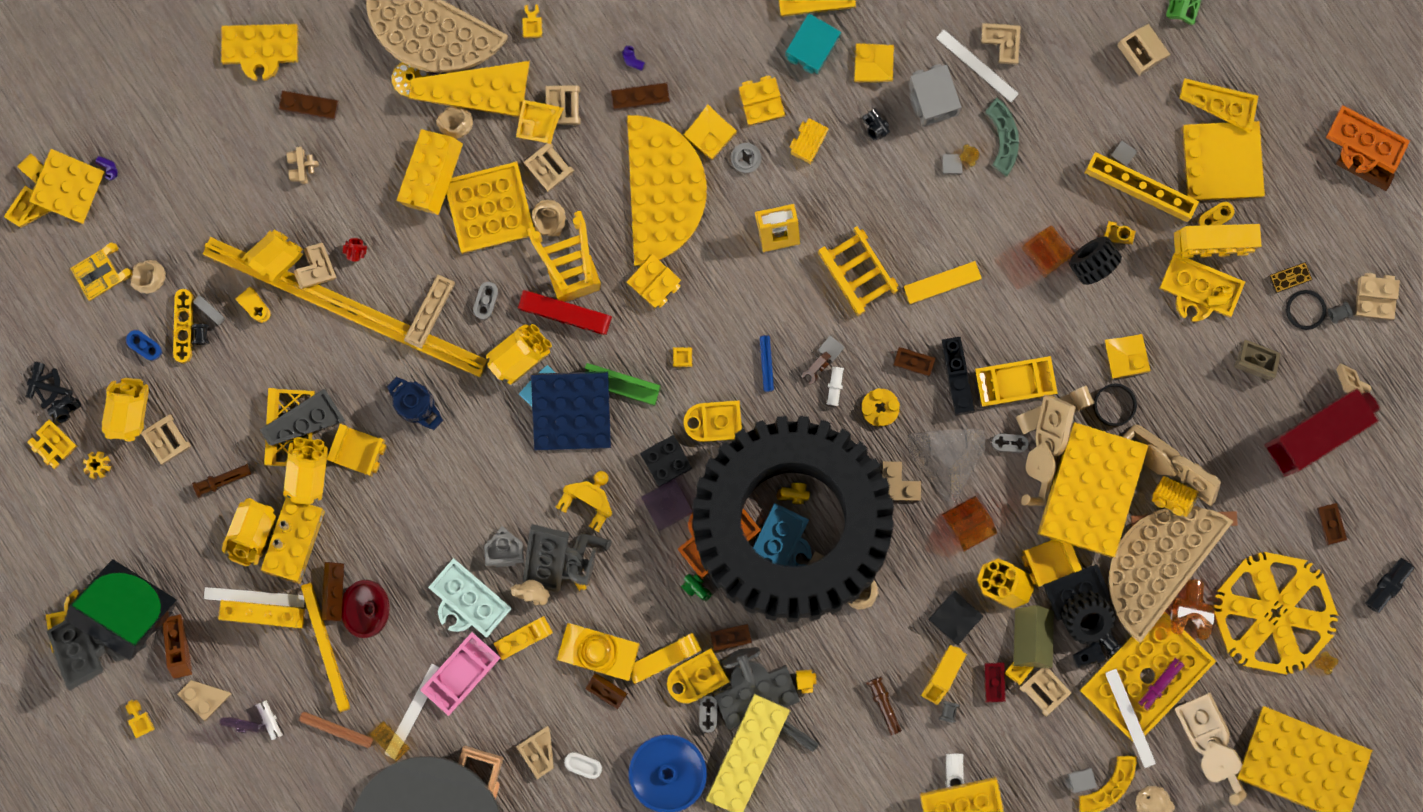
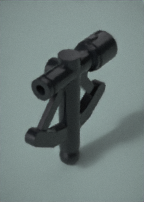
[25,362,73,409]

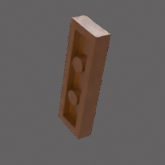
[611,83,670,110]
[279,91,339,120]
[1336,153,1395,191]
[321,562,344,621]

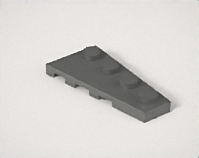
[259,389,345,446]

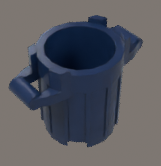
[387,376,443,431]

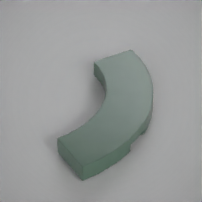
[985,97,1019,177]

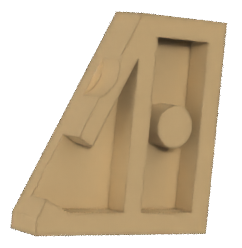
[177,680,232,721]
[516,726,554,779]

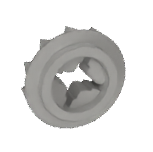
[731,143,761,173]

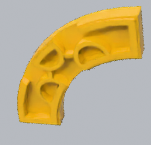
[1079,756,1137,812]

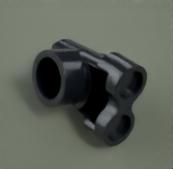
[861,108,890,140]
[47,393,82,423]
[1072,642,1106,668]

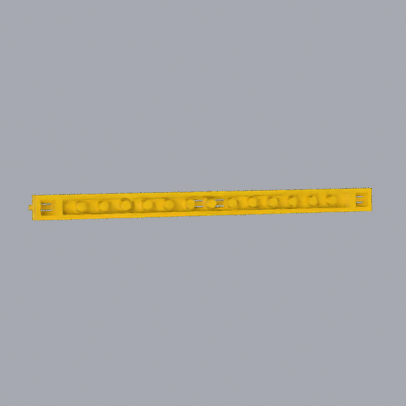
[203,237,488,378]

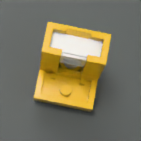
[755,204,800,252]

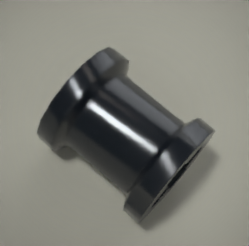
[192,324,209,345]
[1099,632,1123,656]

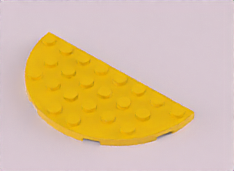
[627,115,707,266]

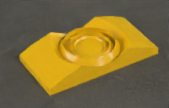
[975,356,1058,407]
[557,623,640,681]

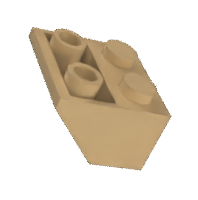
[1117,24,1170,76]

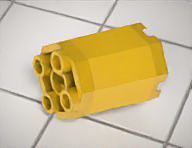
[242,229,303,283]
[486,324,552,385]
[102,378,149,441]
[283,437,328,505]
[222,498,276,566]
[977,558,1034,609]

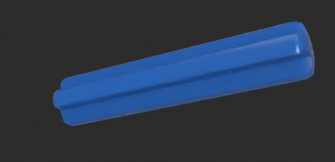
[760,335,774,392]

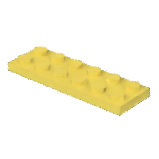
[706,694,790,812]

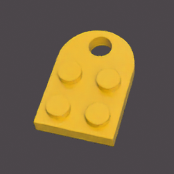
[684,400,742,442]
[667,648,729,703]

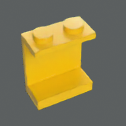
[327,424,387,476]
[1021,539,1082,587]

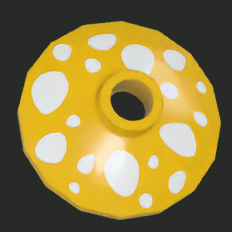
[392,62,429,97]

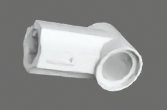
[945,754,964,788]

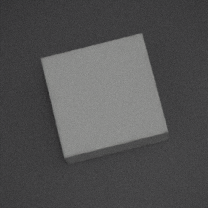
[1110,141,1137,167]
[942,154,962,174]
[818,335,845,363]

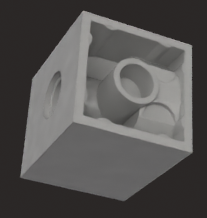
[908,64,962,127]

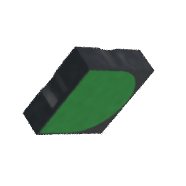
[65,559,177,661]

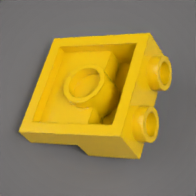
[739,76,785,126]
[626,254,681,308]

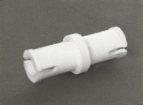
[826,367,844,406]
[255,700,283,740]

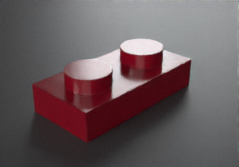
[984,663,1005,702]

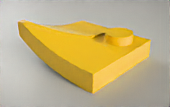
[854,43,894,82]
[516,100,564,144]
[683,104,737,160]
[1105,334,1151,380]

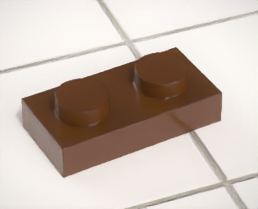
[893,347,935,377]
[1317,503,1347,545]
[710,624,752,651]
[585,673,628,710]

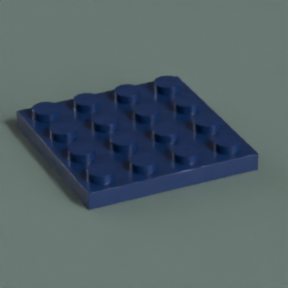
[531,371,611,450]

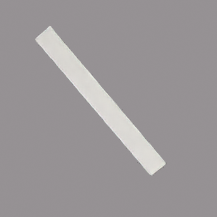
[936,30,1018,102]
[204,587,305,607]
[385,664,440,759]
[1105,669,1156,768]

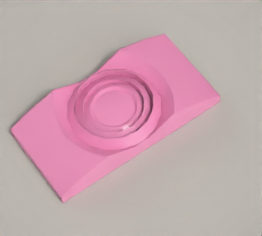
[420,632,501,716]

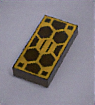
[1269,262,1312,294]

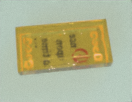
[369,721,411,762]

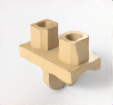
[287,147,319,184]

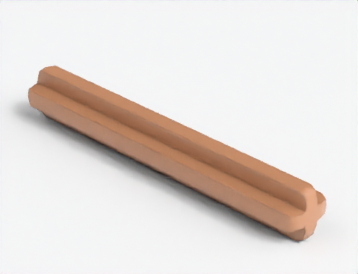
[299,712,373,748]

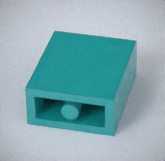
[785,13,841,74]

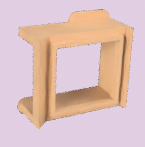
[458,746,504,799]

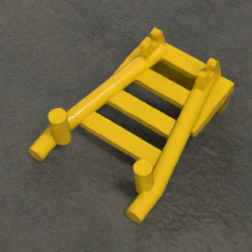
[527,211,601,302]

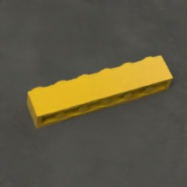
[1084,152,1199,222]

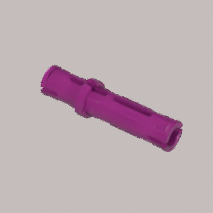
[1138,658,1185,710]

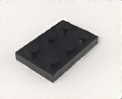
[1043,564,1111,621]

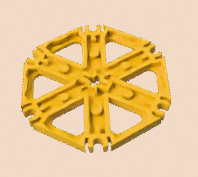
[1212,552,1338,675]

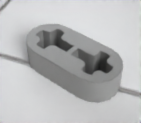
[193,295,226,325]
[991,434,1029,453]
[699,696,717,732]

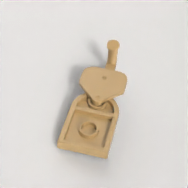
[1021,395,1076,506]
[1123,425,1221,506]
[1174,692,1247,806]

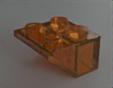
[1021,225,1075,278]
[942,496,997,551]

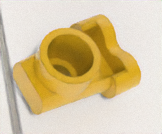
[1105,221,1136,245]
[777,483,810,504]

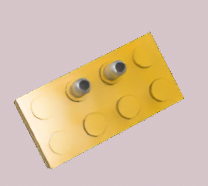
[261,497,325,584]

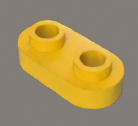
[1198,202,1235,226]

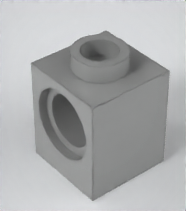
[1065,768,1097,793]

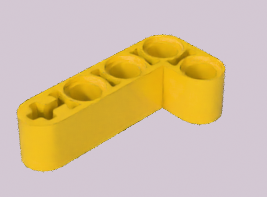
[631,633,702,685]

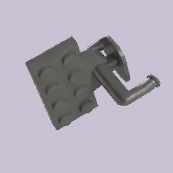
[522,524,612,592]
[47,620,146,691]
[714,647,800,730]

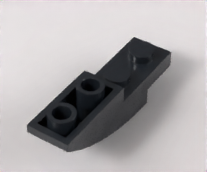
[941,337,975,416]

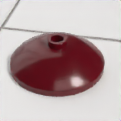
[342,580,390,638]

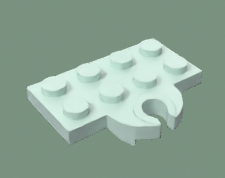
[428,558,512,638]

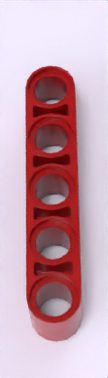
[517,290,612,335]

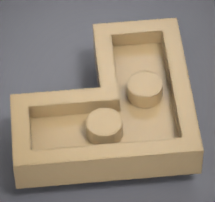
[981,23,1021,65]
[294,243,337,289]
[882,461,921,501]

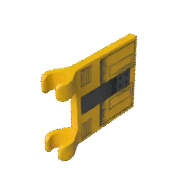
[70,242,133,301]

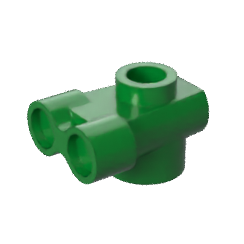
[681,573,713,602]

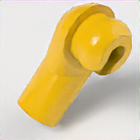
[1207,285,1233,306]

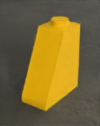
[921,645,967,705]

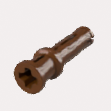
[192,464,252,499]
[866,676,902,736]

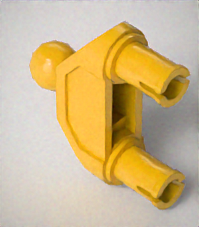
[555,471,613,532]

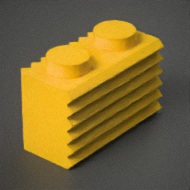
[789,118,829,164]
[1152,476,1198,517]

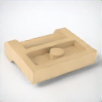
[546,85,581,125]
[524,143,574,192]
[141,414,191,465]
[1019,668,1071,717]

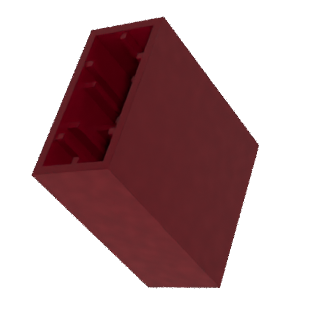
[1264,388,1380,477]

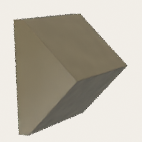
[1234,340,1281,381]

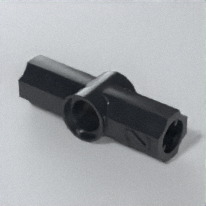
[1365,558,1414,613]

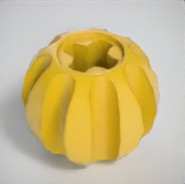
[82,451,111,480]

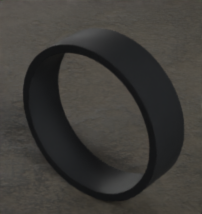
[1093,384,1137,427]

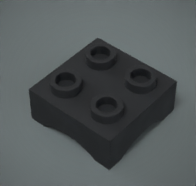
[640,434,692,488]
[928,590,983,645]

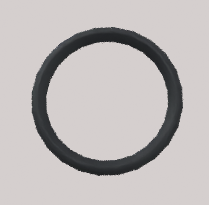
[1286,290,1327,330]

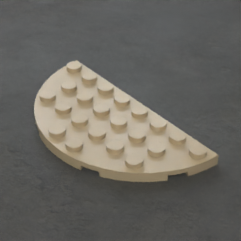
[366,0,508,73]
[1109,506,1234,643]

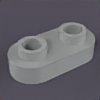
[473,282,499,320]

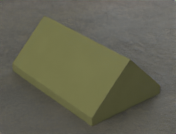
[1013,605,1054,668]

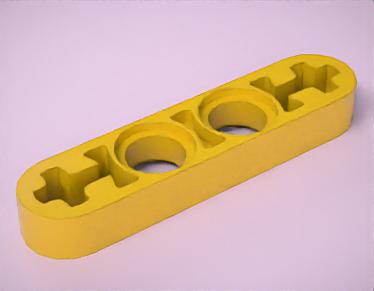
[173,289,194,364]

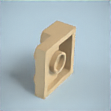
[1355,273,1400,320]

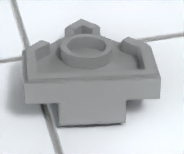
[484,526,524,567]

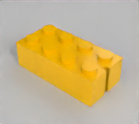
[396,129,463,215]
[1174,224,1262,258]

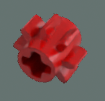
[342,238,367,262]

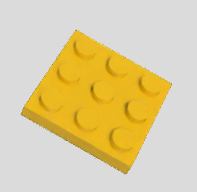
[28,149,105,224]

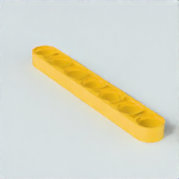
[301,582,350,712]

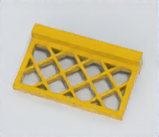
[264,388,315,466]

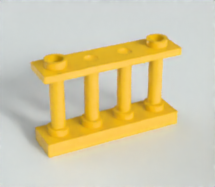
[818,226,899,317]
[218,600,305,628]

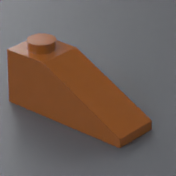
[163,614,192,679]

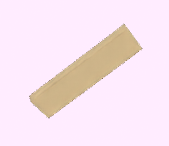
[404,275,455,349]

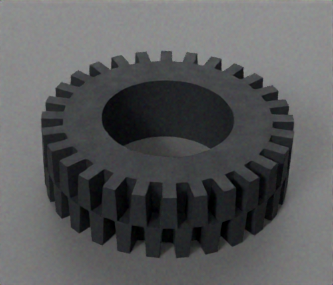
[693,416,894,622]

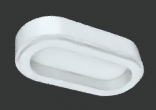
[564,752,602,779]

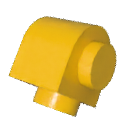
[796,669,816,694]

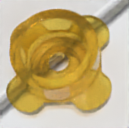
[959,144,979,167]
[1315,651,1338,675]

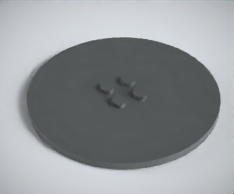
[353,756,501,812]

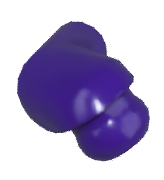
[622,45,645,71]
[95,156,118,181]

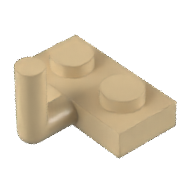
[1336,363,1371,394]

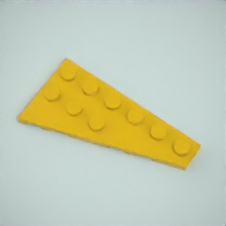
[408,61,530,117]

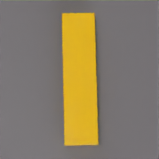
[903,261,982,305]

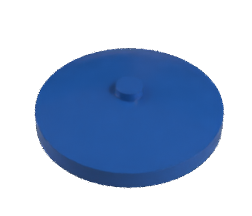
[629,735,707,812]

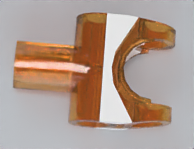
[1171,579,1215,640]

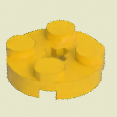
[861,388,900,427]

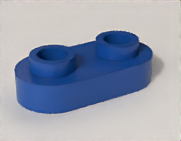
[126,330,162,361]

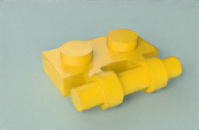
[27,419,78,469]

